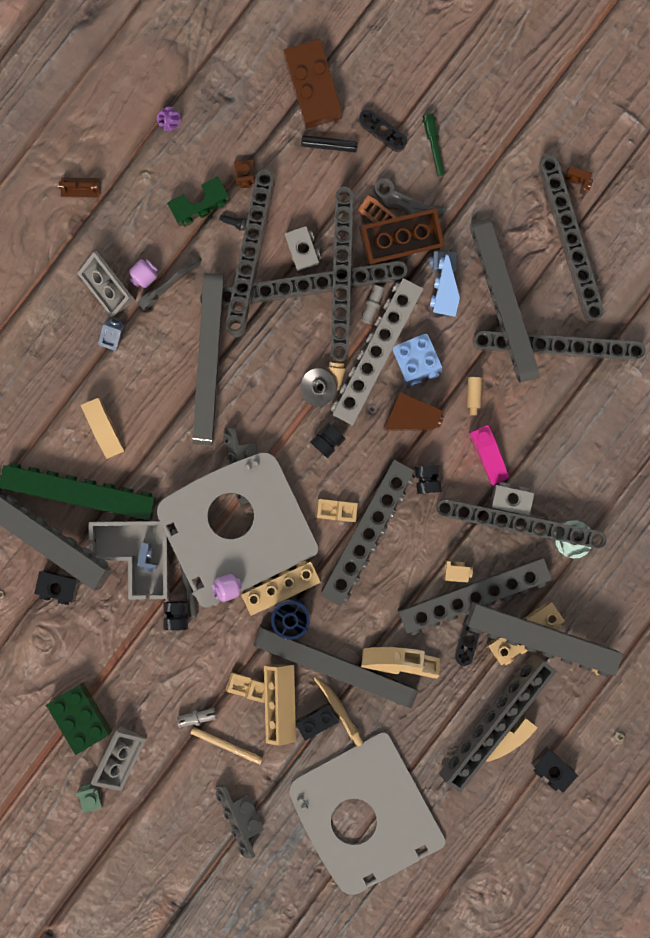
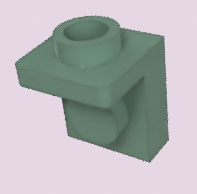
[76,783,103,813]

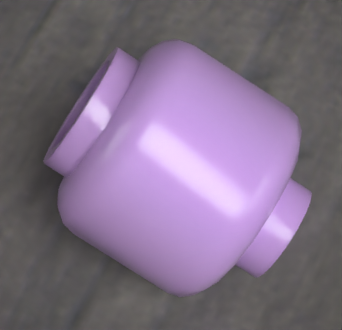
[129,259,158,288]
[212,574,242,602]

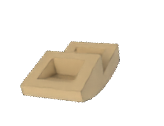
[315,499,358,522]
[225,672,265,703]

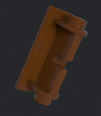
[59,177,100,198]

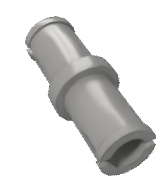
[360,285,385,325]
[177,708,217,728]

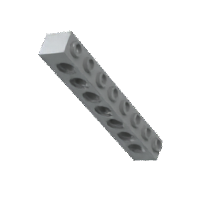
[331,278,423,426]

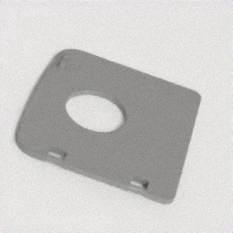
[157,453,318,608]
[290,732,445,895]

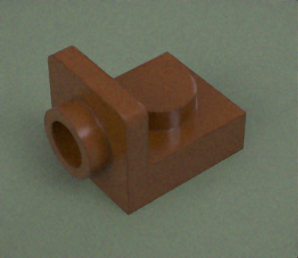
[234,160,255,188]
[564,166,593,195]

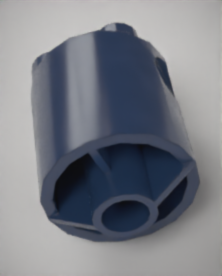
[271,598,310,640]

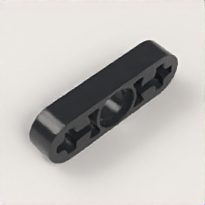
[359,110,407,152]
[455,614,480,666]

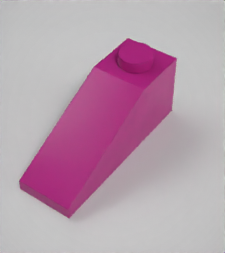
[469,425,509,486]

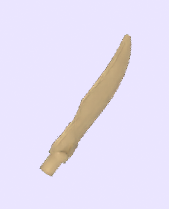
[314,677,364,747]

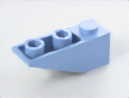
[430,254,460,317]

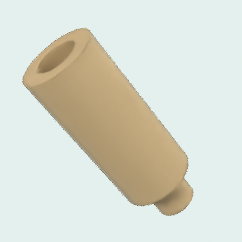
[467,377,482,416]

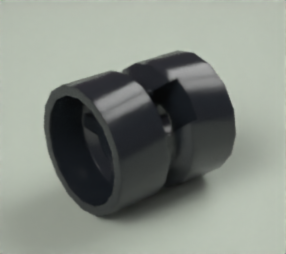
[310,423,346,459]
[415,465,442,494]
[163,601,188,630]

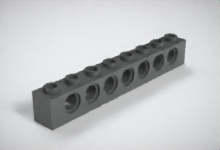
[320,460,415,606]
[398,557,552,635]
[439,653,557,793]

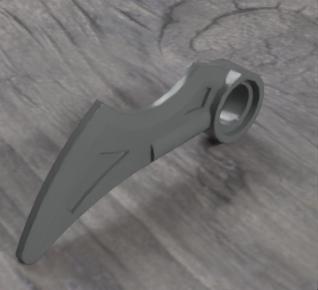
[375,178,447,216]
[138,260,201,311]

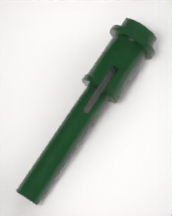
[422,114,445,176]

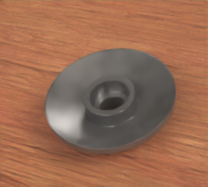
[301,368,337,407]

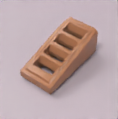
[357,195,397,223]

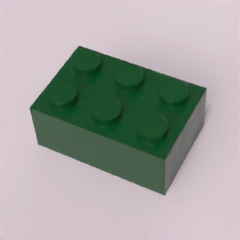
[46,682,112,755]

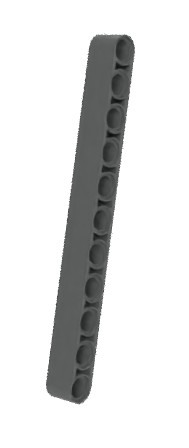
[200,261,407,308]

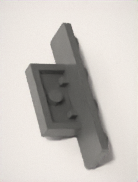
[223,428,258,505]
[215,785,264,858]

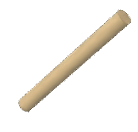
[190,727,263,765]

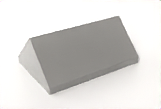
[77,251,136,318]
[90,726,146,791]

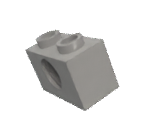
[285,226,321,273]
[490,482,534,516]

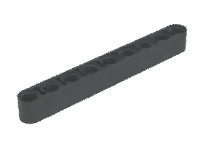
[539,155,604,322]
[226,169,274,337]
[331,187,353,362]
[470,219,539,383]
[193,273,224,446]
[473,331,646,361]
[436,500,607,549]
[253,627,419,708]

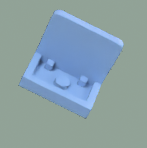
[393,334,442,387]

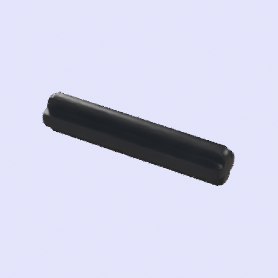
[301,136,358,152]

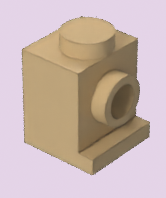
[444,560,473,583]

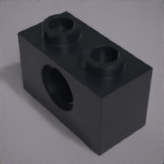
[34,570,80,605]
[296,702,339,741]
[531,746,578,793]

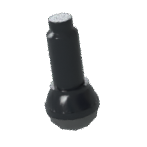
[219,215,247,231]

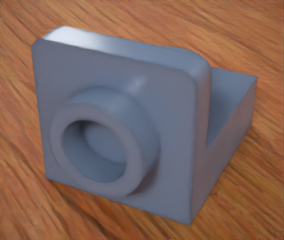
[429,250,456,273]
[98,318,126,351]
[137,542,158,572]

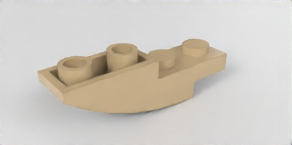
[361,647,440,679]

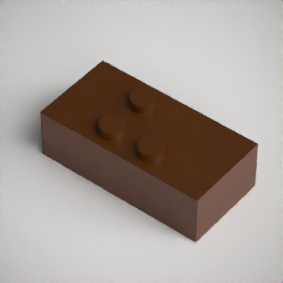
[283,39,342,129]
[359,208,445,264]

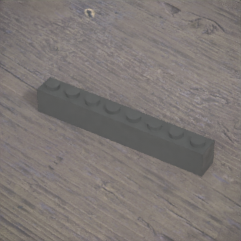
[0,488,113,590]
[466,601,623,677]

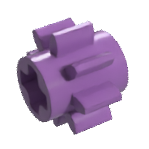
[157,107,181,131]

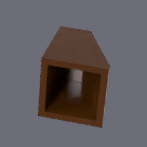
[383,392,444,431]

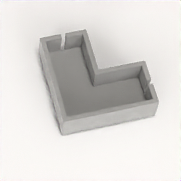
[89,521,170,600]

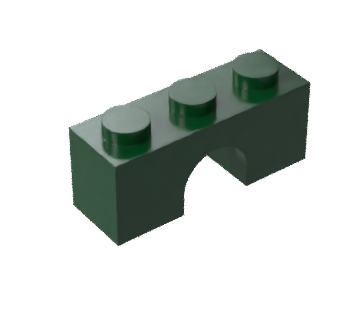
[167,176,230,227]

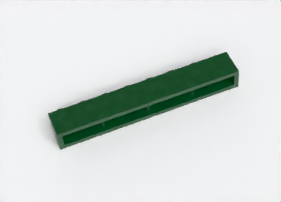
[0,462,156,521]

